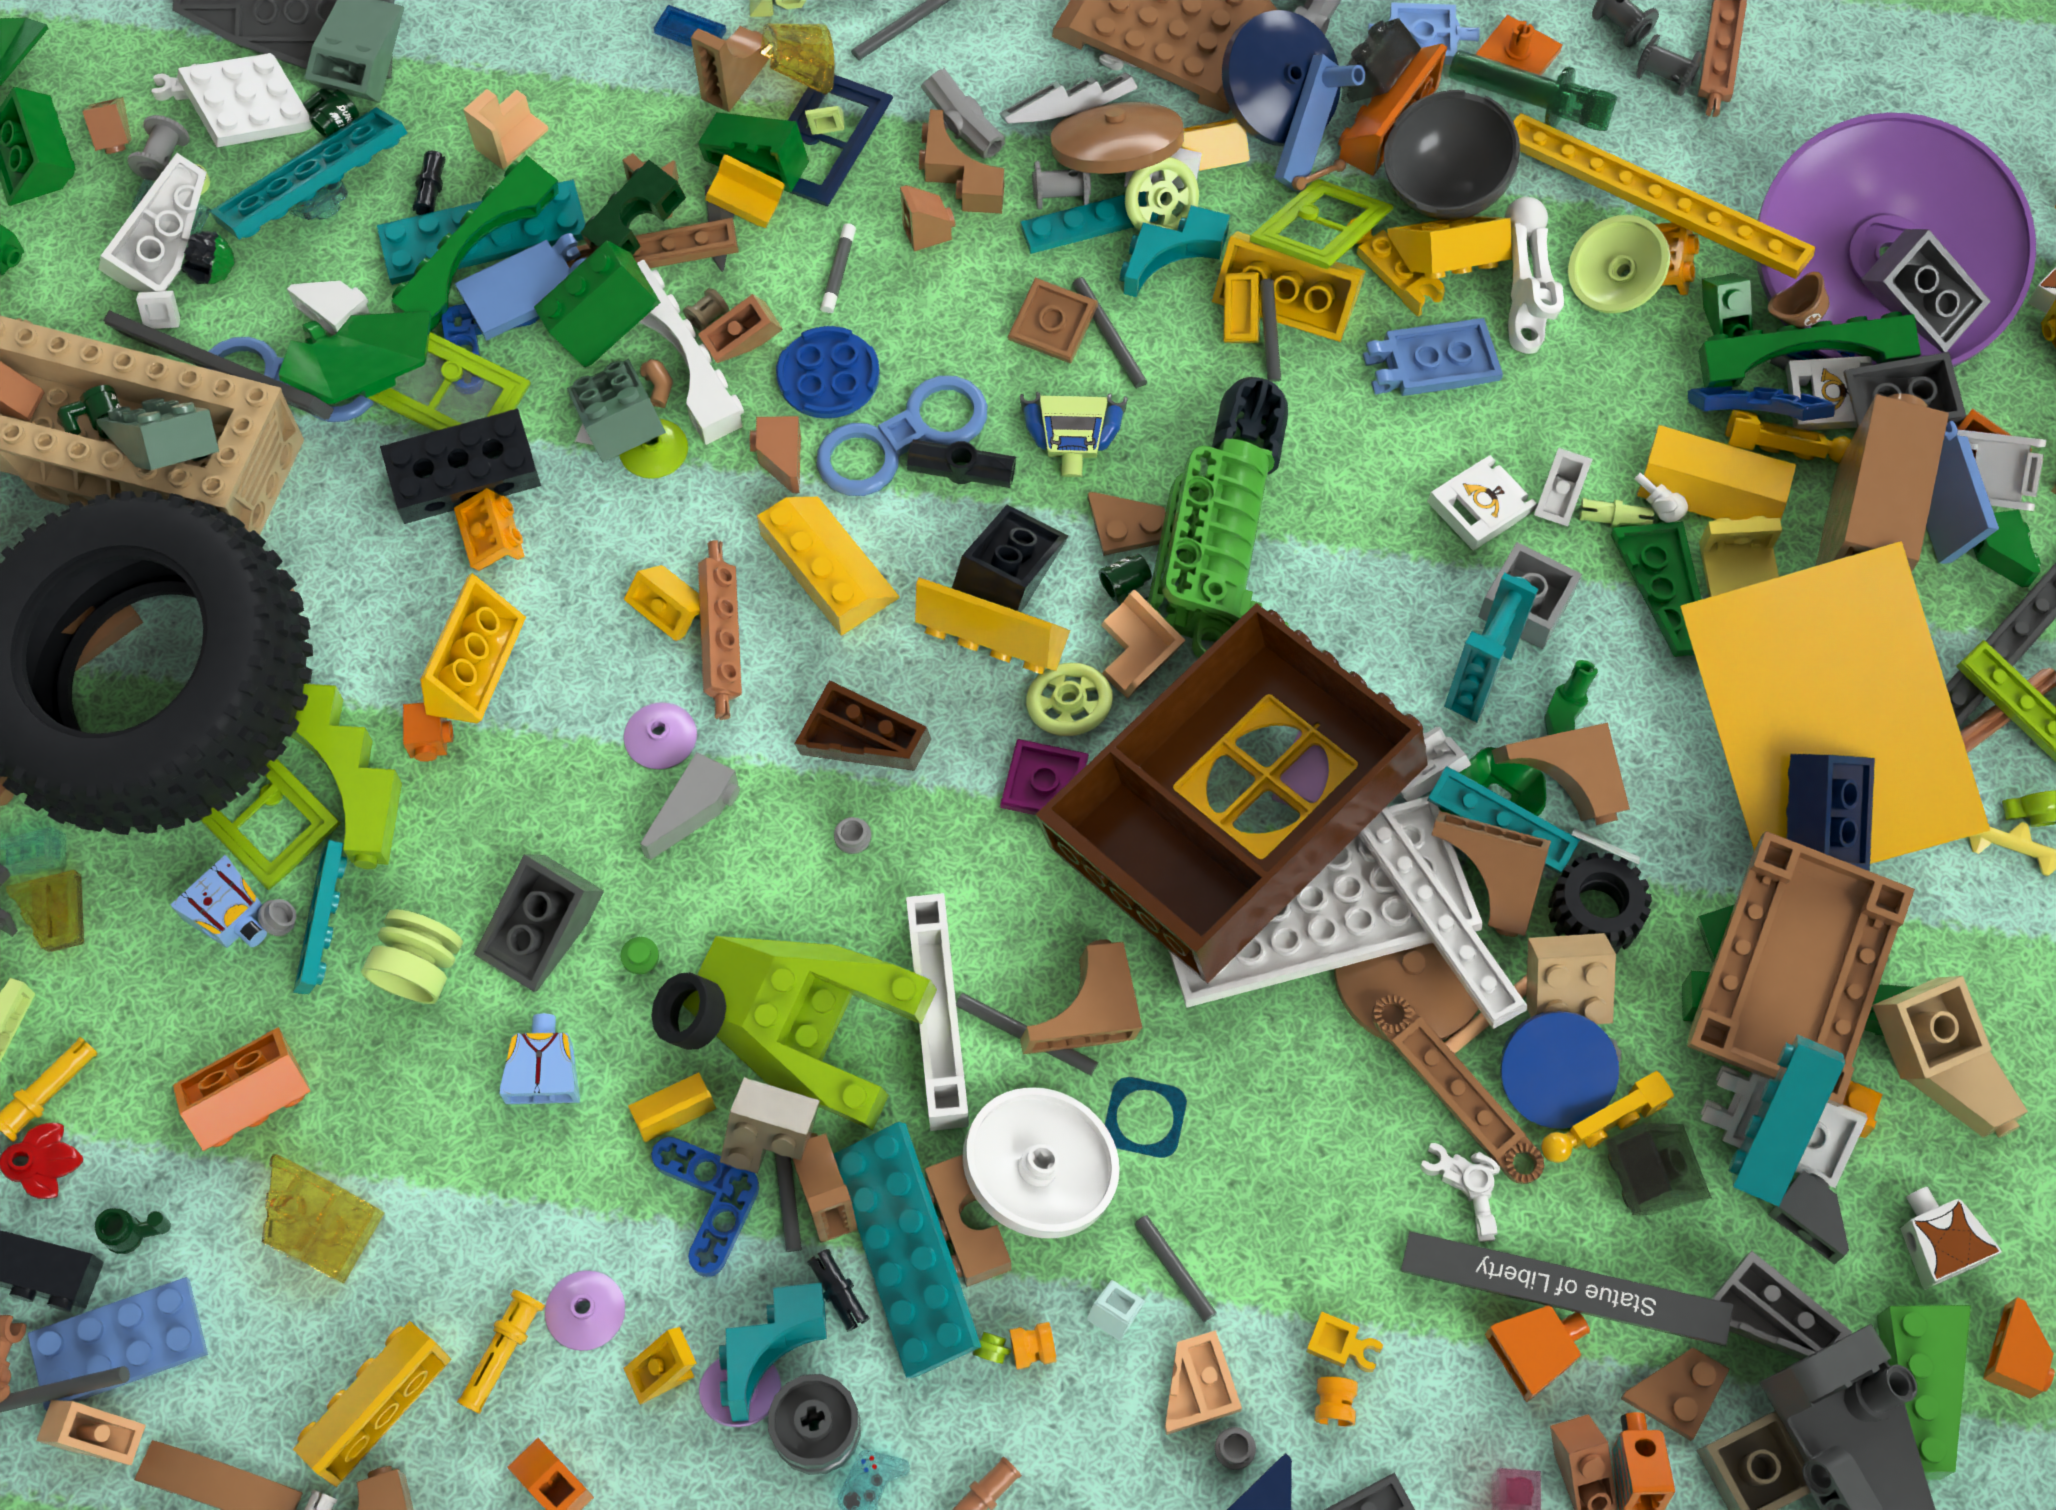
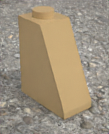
[1906,1051,2028,1138]

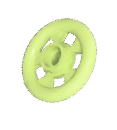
[1125,157,1199,231]
[1026,663,1113,736]

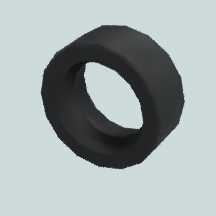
[651,972,726,1050]

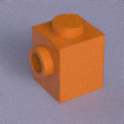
[403,703,454,762]

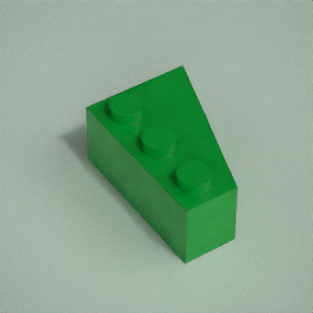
[698,112,809,193]

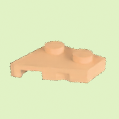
[1165,1330,1242,1435]

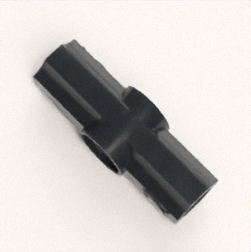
[907,439,1016,488]

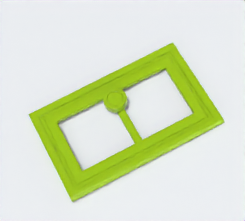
[1250,179,1393,269]
[200,759,341,891]

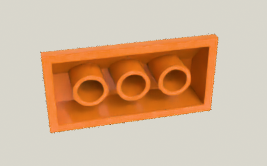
[1338,44,1447,176]

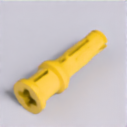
[0,1037,98,1143]
[457,1289,545,1414]

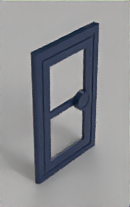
[786,69,893,207]

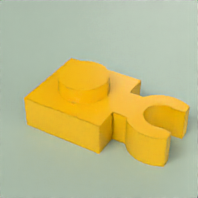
[1306,1311,1383,1372]

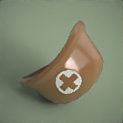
[1768,272,1830,329]

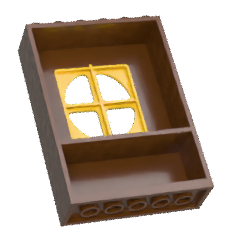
[1035,603,1428,984]

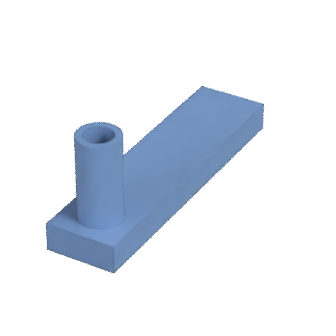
[1274,54,1365,192]

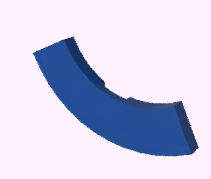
[1688,386,1835,421]

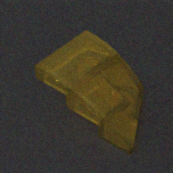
[760,23,834,95]
[262,1154,385,1284]

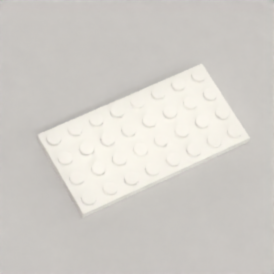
[1169,796,1482,1008]

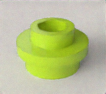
[972,1332,1012,1364]

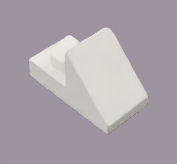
[1534,448,1592,526]

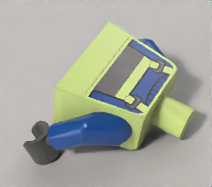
[1020,392,1128,477]

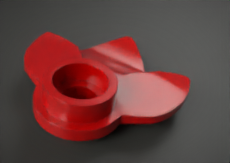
[0,1123,84,1199]

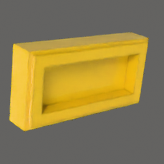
[1224,272,1260,343]

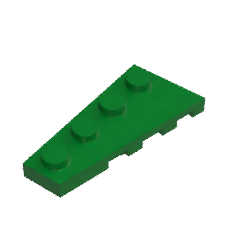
[1611,521,1702,657]

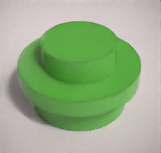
[620,937,659,975]

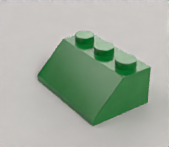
[0,87,76,206]
[534,240,661,368]

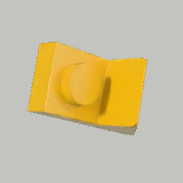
[623,1327,697,1404]

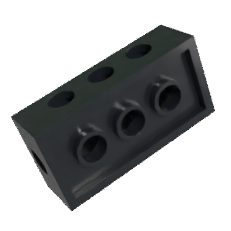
[380,408,541,524]

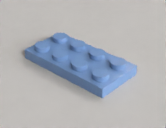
[28,1277,208,1411]

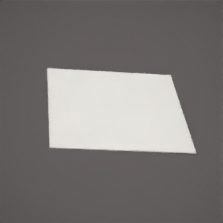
[1572,828,1640,864]

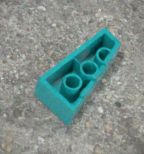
[1728,1034,1845,1207]

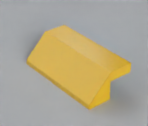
[1637,425,1796,521]

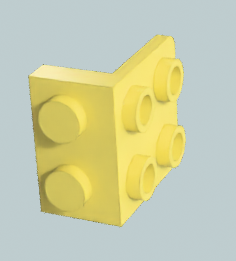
[1699,516,1782,597]

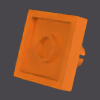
[1472,14,1563,93]

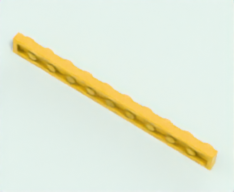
[1513,113,1815,279]

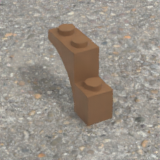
[919,109,1005,214]

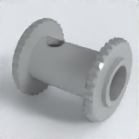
[127,115,190,181]
[1032,161,1091,209]

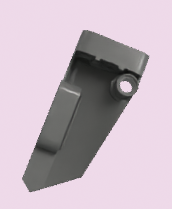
[1759,1324,1936,1510]

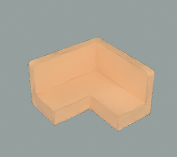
[463,89,548,170]
[1101,590,1185,698]

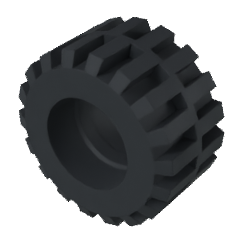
[1548,852,1652,954]

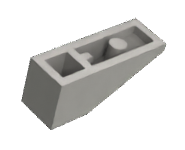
[640,752,740,860]

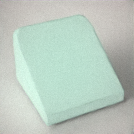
[1086,1280,1145,1341]

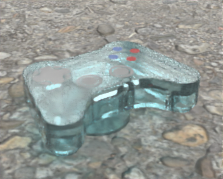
[288,180,348,220]
[837,1450,910,1510]

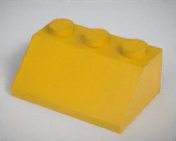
[1387,215,1512,279]

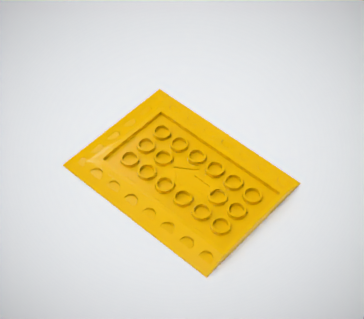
[1680,541,1990,864]

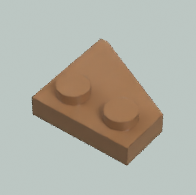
[1088,492,1166,556]
[1621,1347,1730,1441]

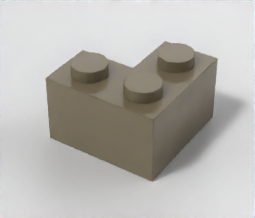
[720,1077,820,1174]

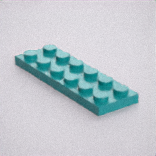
[210,107,408,240]
[377,179,586,285]
[833,1122,981,1378]

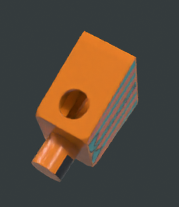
[1612,1412,1675,1510]

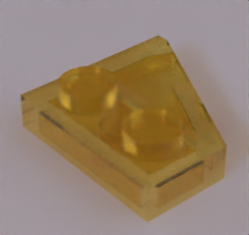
[6,870,84,952]

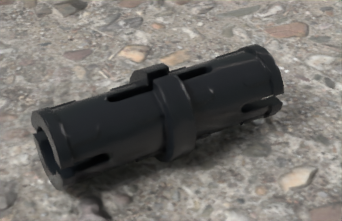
[413,150,446,215]
[807,1249,870,1332]

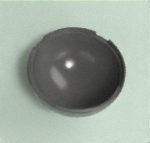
[1384,90,1520,220]

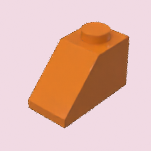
[1983,1297,2055,1399]

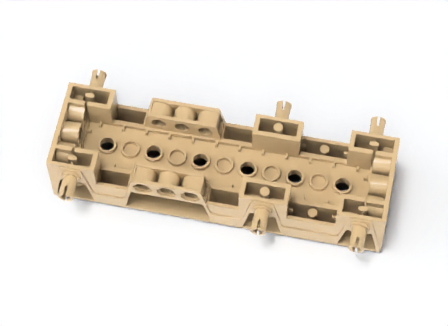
[0,316,304,535]

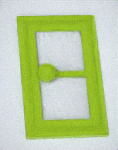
[358,332,531,431]

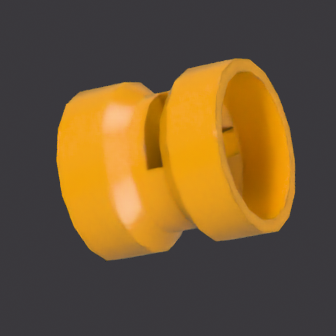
[1009,1322,1057,1370]
[1314,1377,1358,1427]

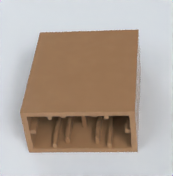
[1815,394,1949,573]

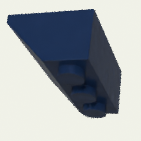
[1786,754,1875,871]

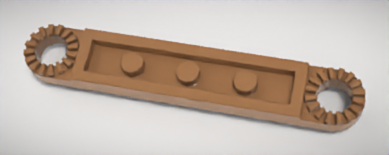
[1372,994,1545,1184]

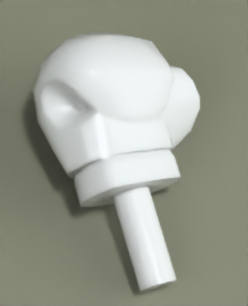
[1634,473,1688,523]

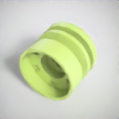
[361,909,463,1004]

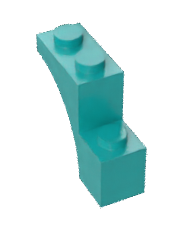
[1119,205,1230,297]
[719,1283,827,1422]

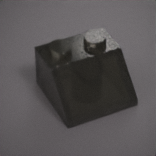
[1341,18,1421,104]
[1605,1123,1712,1215]

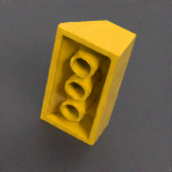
[1211,231,1366,342]
[757,496,900,636]
[915,577,1070,675]
[293,1321,452,1488]

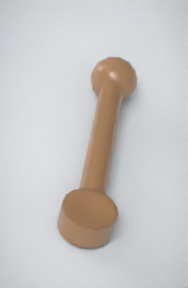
[1292,159,1346,190]

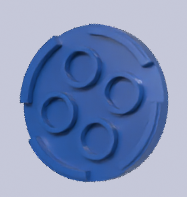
[776,326,880,418]
[1500,1011,1619,1129]

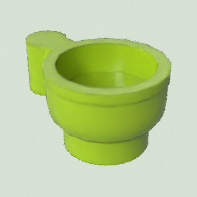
[2002,790,2056,827]

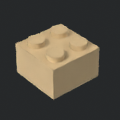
[1526,933,1616,1024]
[1872,976,1992,1079]

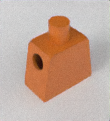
[1485,1305,1590,1402]

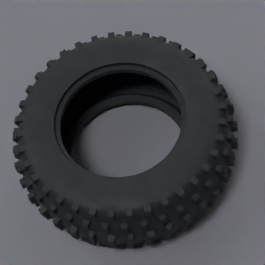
[0,491,313,835]

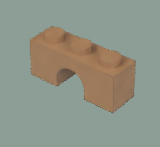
[925,1154,1011,1287]

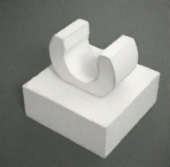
[136,291,180,329]

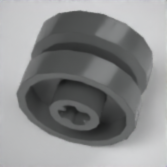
[768,1374,861,1475]

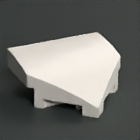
[1400,727,1471,802]

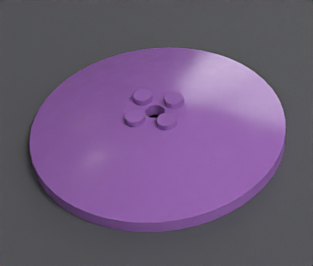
[1756,112,2036,368]

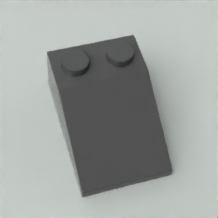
[1861,229,1991,353]
[1843,352,1966,428]
[474,854,604,992]

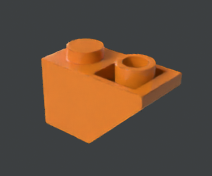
[507,1438,594,1510]

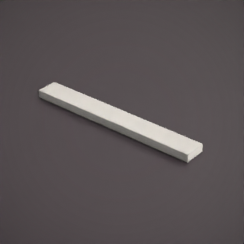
[1358,806,1527,1029]

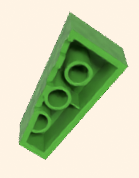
[1877,1305,1971,1480]

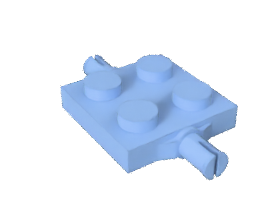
[1368,2,1480,65]

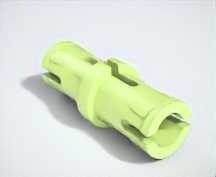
[1579,498,1654,528]

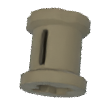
[683,288,729,332]

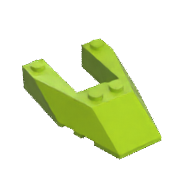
[683,936,937,1131]

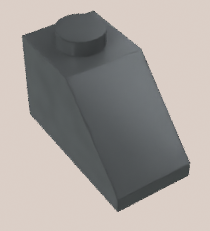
[1768,1170,1849,1265]

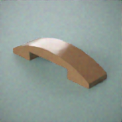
[134,1440,303,1510]

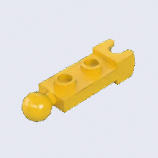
[1346,218,1445,317]
[1725,409,1852,463]
[1541,1071,1674,1163]

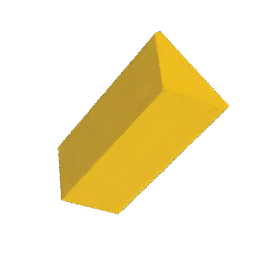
[420,573,526,724]

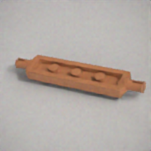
[1697,0,1747,117]
[698,540,742,720]

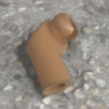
[640,359,673,408]

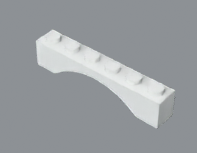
[637,260,744,445]
[906,893,969,1131]

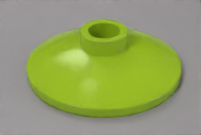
[619,418,688,479]

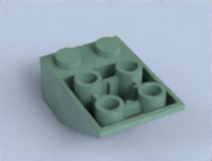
[304,0,404,103]
[567,359,666,463]
[96,398,220,470]

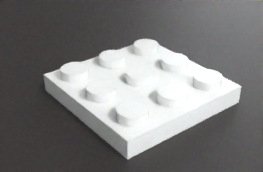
[177,53,312,147]

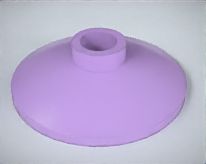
[624,703,697,769]
[545,1271,625,1351]
[699,1359,781,1427]

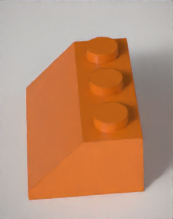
[173,1027,311,1151]

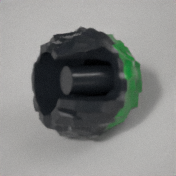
[181,231,235,284]

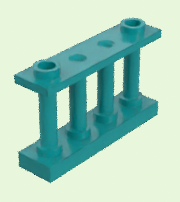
[1444,572,1538,723]

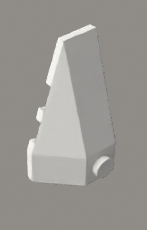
[99,153,207,292]

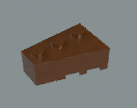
[794,680,931,771]

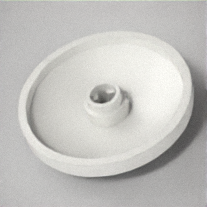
[963,1088,1120,1238]

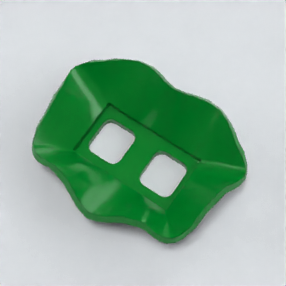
[1438,747,1547,861]

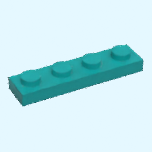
[1021,191,1158,254]
[1427,766,1580,874]
[293,840,347,994]

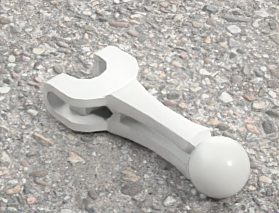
[1504,197,1564,354]

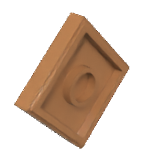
[1008,277,1098,364]

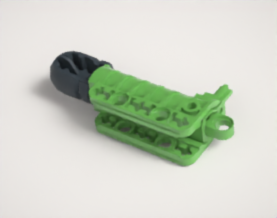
[1148,377,1289,658]

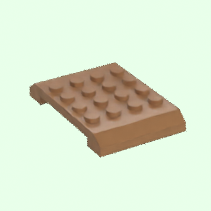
[1052,0,1278,114]
[1687,831,1915,1107]

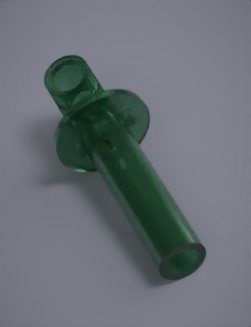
[1449,50,1618,131]

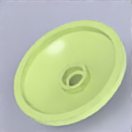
[1568,215,1670,313]

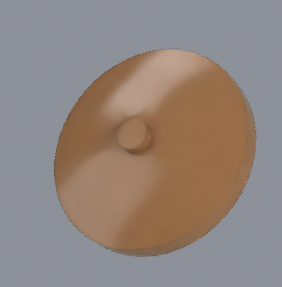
[1050,102,1184,174]
[1334,943,1479,1041]

